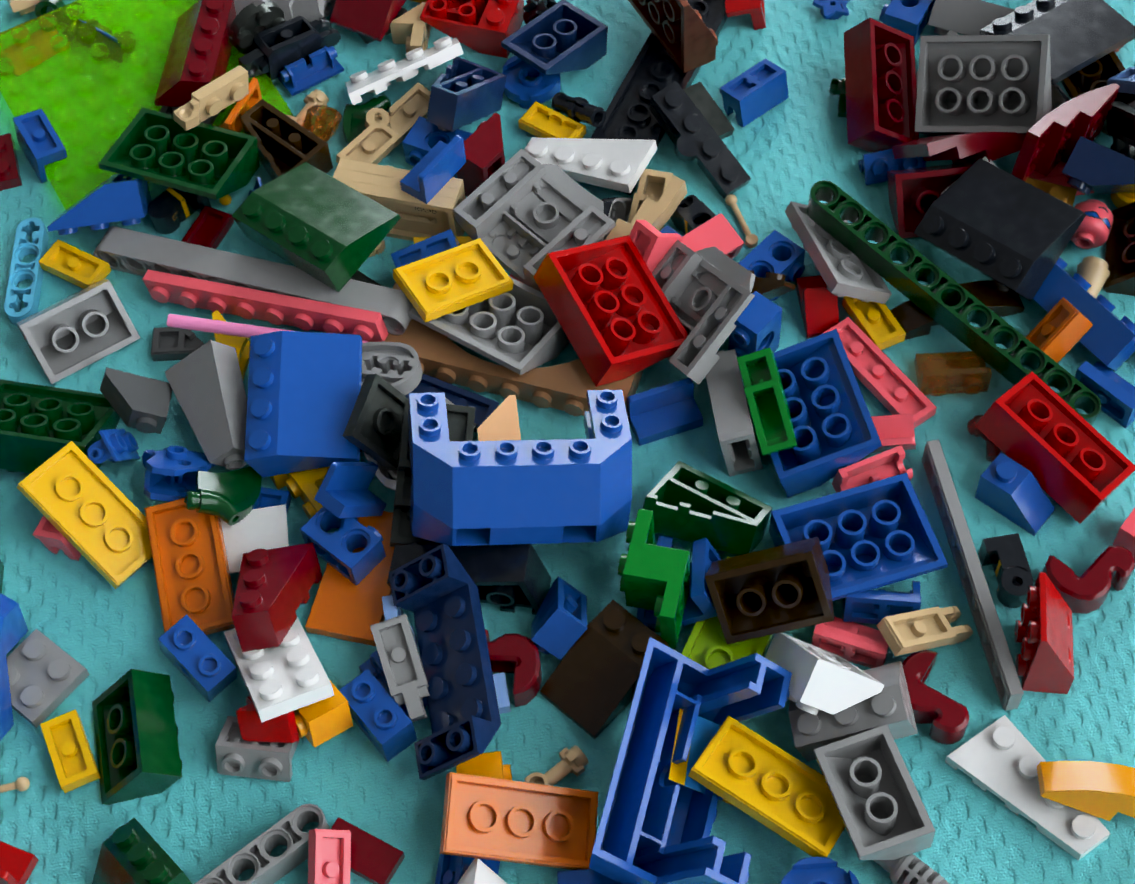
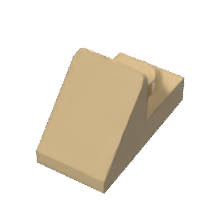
[390,2,431,67]

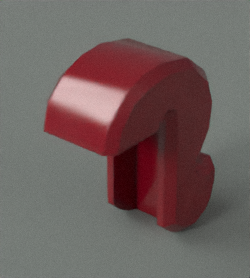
[1043,546,1135,614]
[485,629,542,707]
[902,650,969,745]

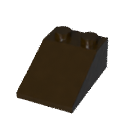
[540,600,669,739]

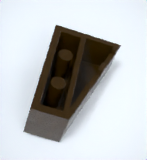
[240,99,333,180]

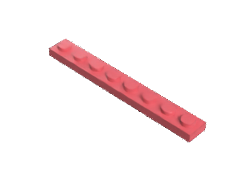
[142,269,389,342]

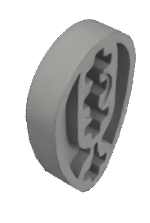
[361,341,423,396]

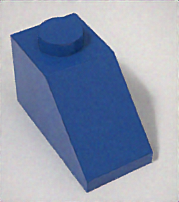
[975,452,1055,536]
[531,577,587,660]

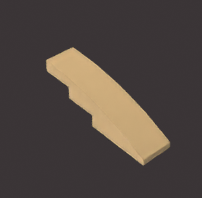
[605,175,687,240]

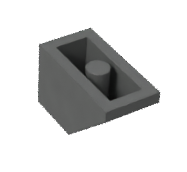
[100,367,172,434]

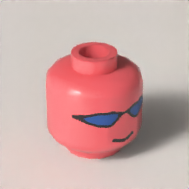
[1071,199,1113,249]

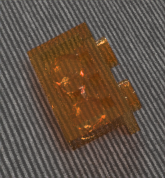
[914,351,992,396]

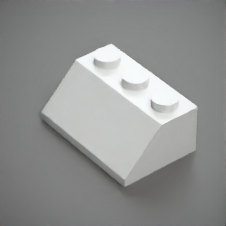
[765,632,884,715]

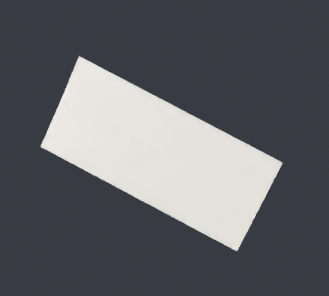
[220,504,289,573]

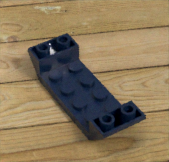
[389,544,501,780]

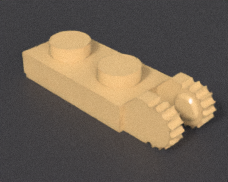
[876,606,973,656]

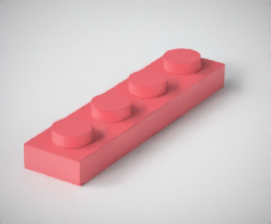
[822,317,937,428]

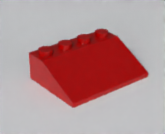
[533,235,688,387]

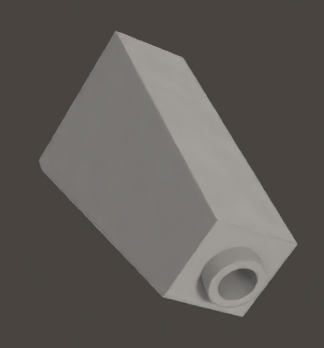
[165,340,247,470]
[706,349,763,477]

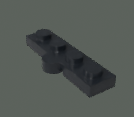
[649,81,751,199]

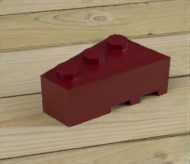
[231,542,323,652]

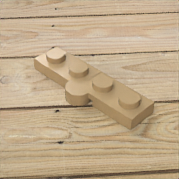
[336,82,431,164]

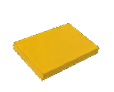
[393,238,514,323]

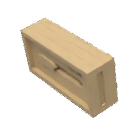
[333,158,466,241]

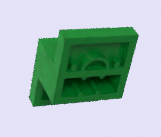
[618,509,691,649]

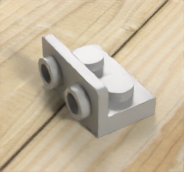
[215,716,300,782]

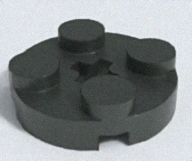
[229,0,286,54]

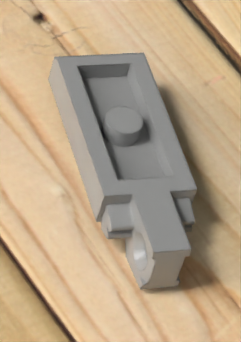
[370,614,430,722]

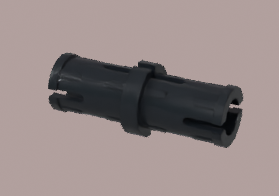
[551,92,606,127]

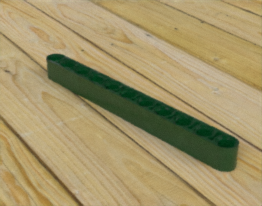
[807,180,1101,426]

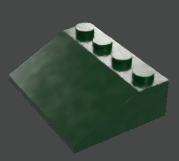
[98,107,260,200]
[232,162,401,292]
[0,379,120,473]

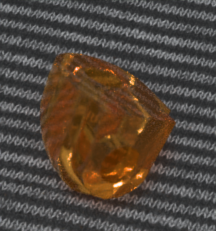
[303,105,342,142]

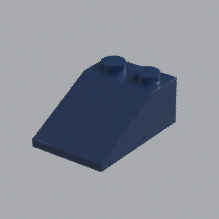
[501,0,608,75]
[1062,136,1135,195]

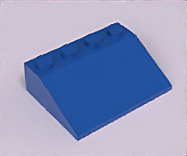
[770,329,882,498]
[244,331,362,477]
[769,473,948,601]

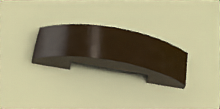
[890,280,1025,340]

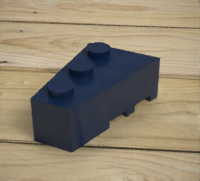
[426,57,507,132]

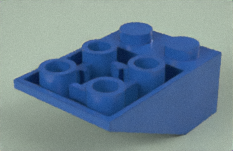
[47,174,151,235]

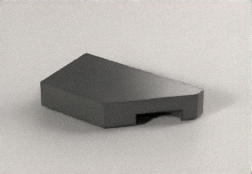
[151,327,204,361]

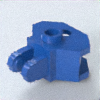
[142,446,215,502]

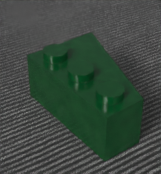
[643,461,772,555]

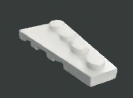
[345,36,464,105]
[524,137,658,193]
[945,715,1110,860]

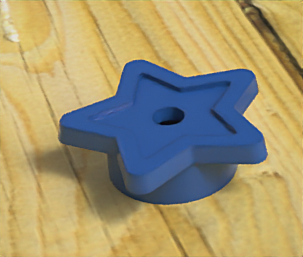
[813,0,850,20]

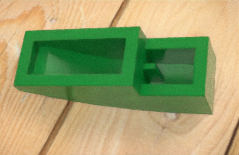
[737,348,798,456]

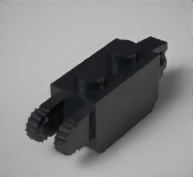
[238,16,341,80]

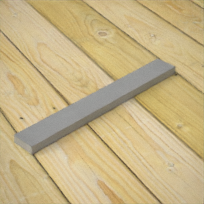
[922,439,1024,711]

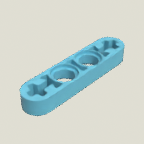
[4,218,49,326]

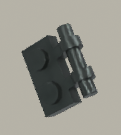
[1107,101,1135,160]

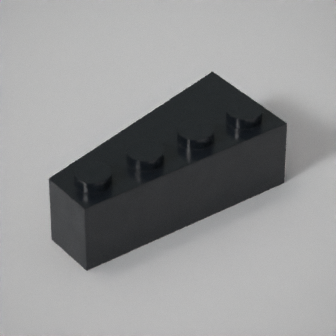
[387,542,551,615]

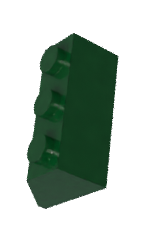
[92,669,182,805]
[92,818,192,884]

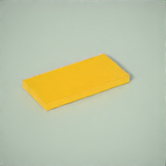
[17,441,152,589]
[688,715,845,858]

